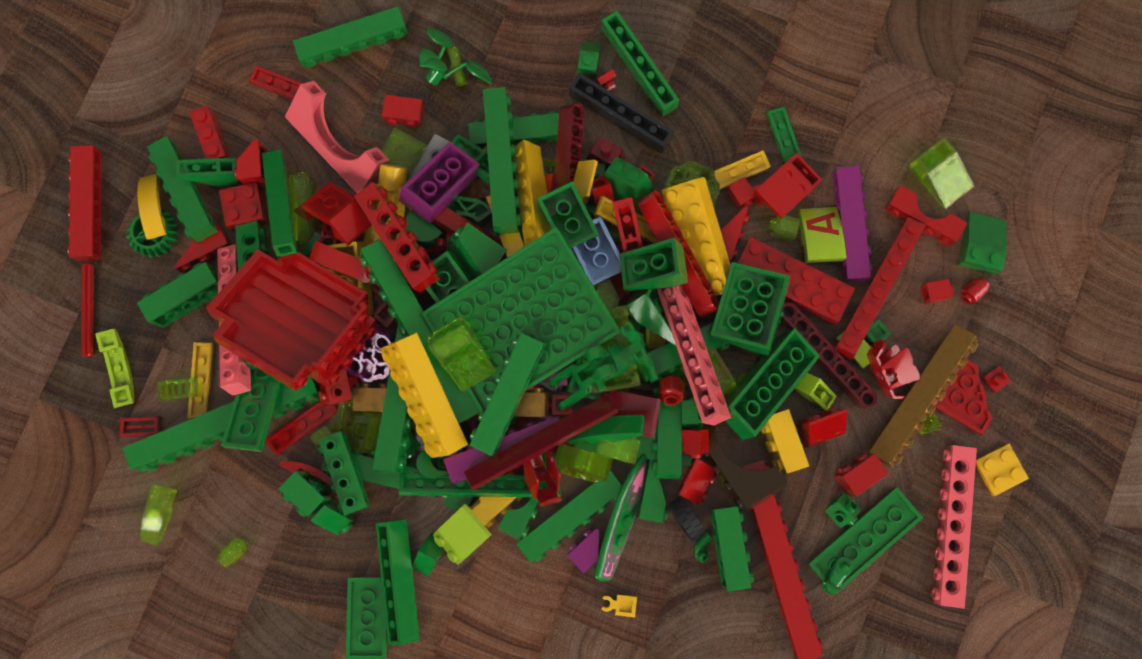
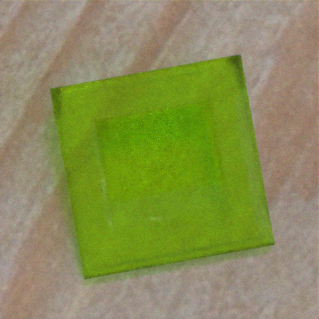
[920,413,942,435]

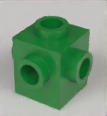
[824,492,861,528]

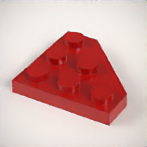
[935,360,992,435]

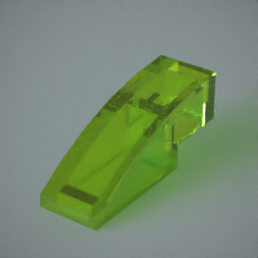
[140,484,177,546]

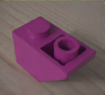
[567,528,599,573]

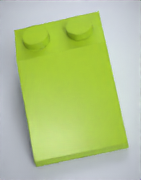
[433,504,492,565]

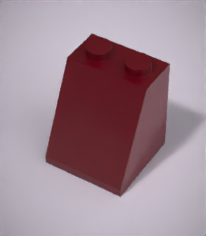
[601,385,661,438]

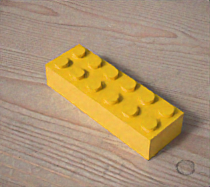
[662,177,731,296]
[381,333,468,458]

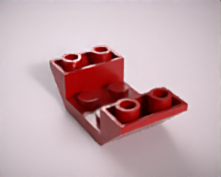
[294,182,372,246]

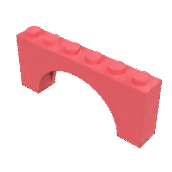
[285,81,389,194]

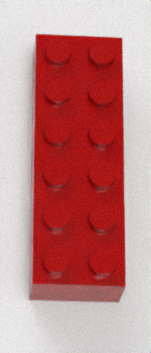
[737,237,855,326]

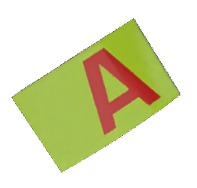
[798,207,847,263]

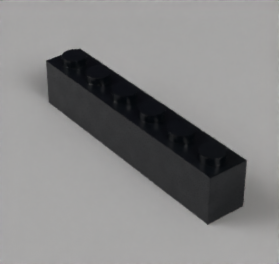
[569,73,674,154]

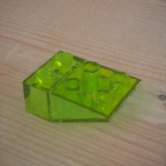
[908,137,974,209]
[428,315,497,392]

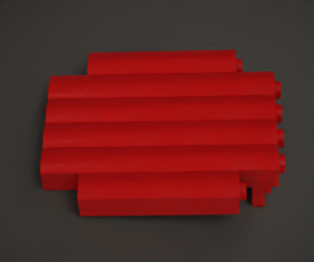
[206,250,377,391]

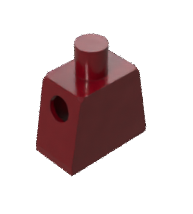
[586,137,625,170]

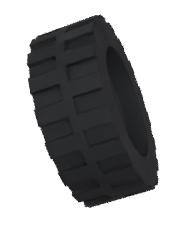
[668,496,706,542]

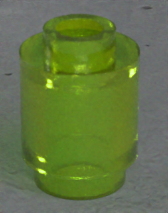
[217,538,248,567]

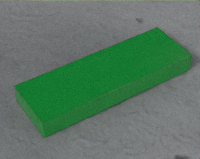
[766,106,802,165]

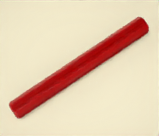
[81,264,94,357]

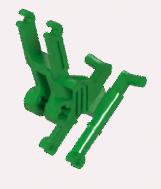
[548,322,659,412]

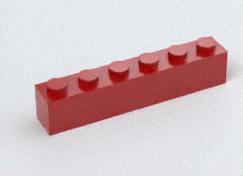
[67,145,101,261]

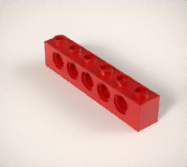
[354,182,440,293]

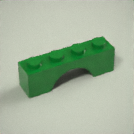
[498,461,547,541]

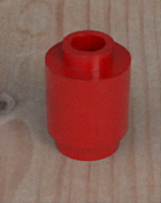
[960,276,990,304]

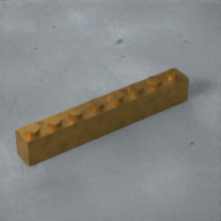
[869,325,978,469]

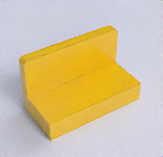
[573,160,598,204]

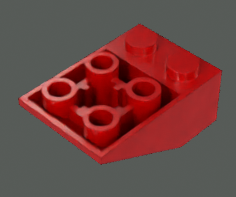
[755,153,823,219]
[796,407,848,448]

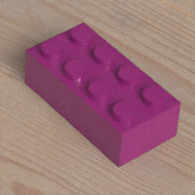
[399,142,480,224]

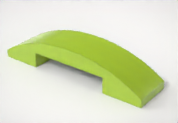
[95,329,134,408]

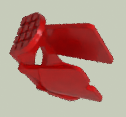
[866,340,920,399]
[523,450,562,507]

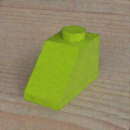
[794,373,837,411]

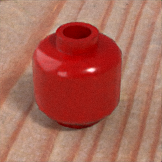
[659,375,685,405]

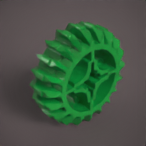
[125,208,180,258]

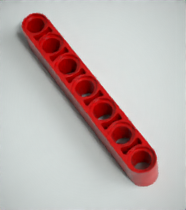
[638,190,720,318]

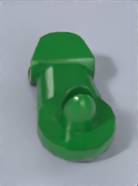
[821,557,853,595]

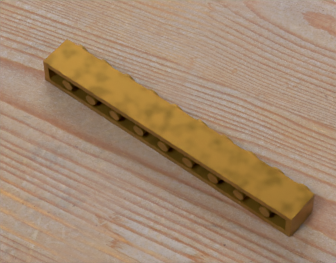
[353,383,549,417]

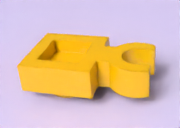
[602,594,637,617]

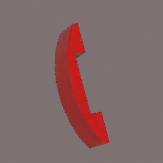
[309,241,378,287]
[279,461,338,498]

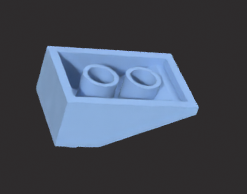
[571,216,621,285]

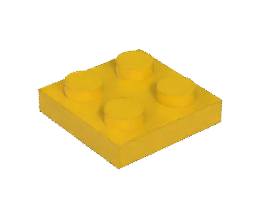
[976,443,1029,496]

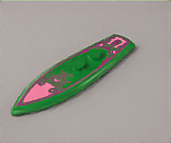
[594,454,647,582]

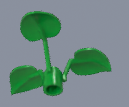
[419,26,492,86]

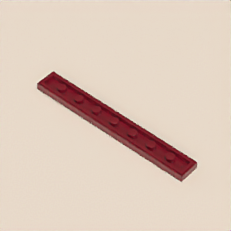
[464,394,618,491]

